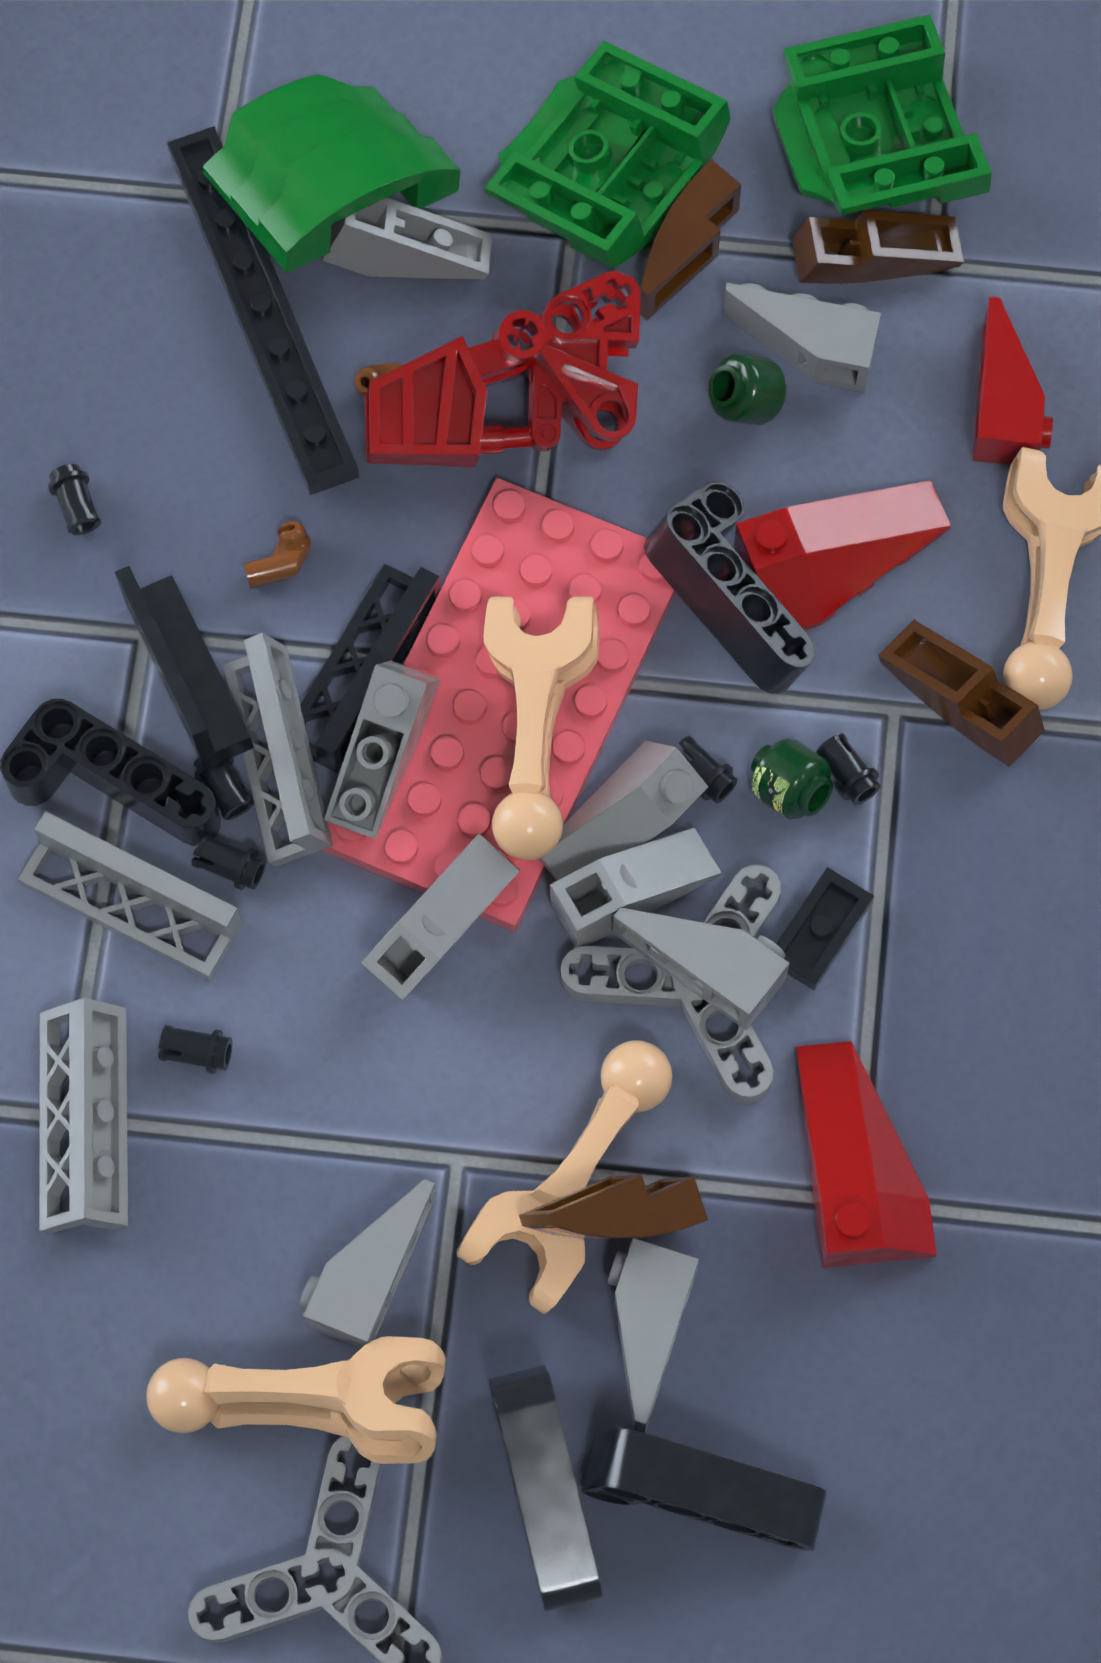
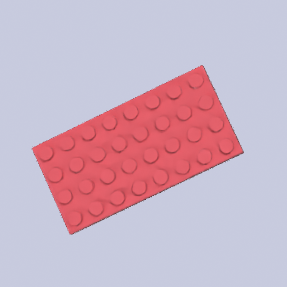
[321,477,676,933]

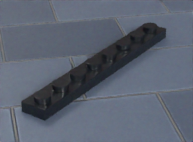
[167,126,359,495]

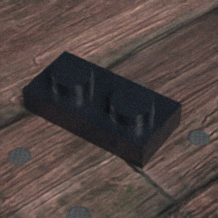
[776,867,874,991]

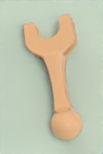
[1003,447,1101,710]
[483,596,599,861]
[457,1040,673,1314]
[146,1336,446,1464]

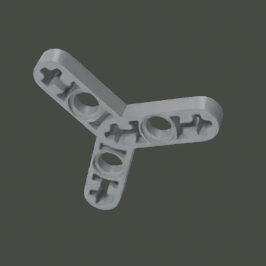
[560,865,781,1104]
[188,1436,443,1663]

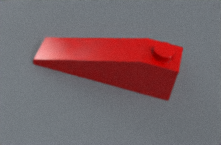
[734,480,951,630]
[795,1041,937,1268]

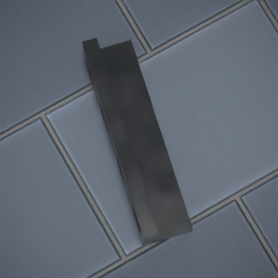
[300,564,440,773]
[114,566,254,769]

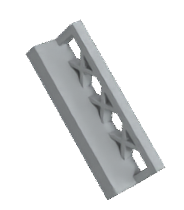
[223,633,333,867]
[18,811,243,981]
[39,998,128,1233]

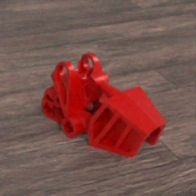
[365,270,640,468]

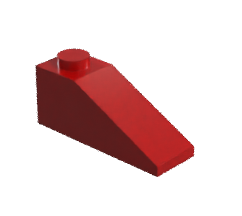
[972,297,1053,465]

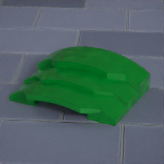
[773,14,992,215]
[484,41,731,269]
[203,74,460,273]

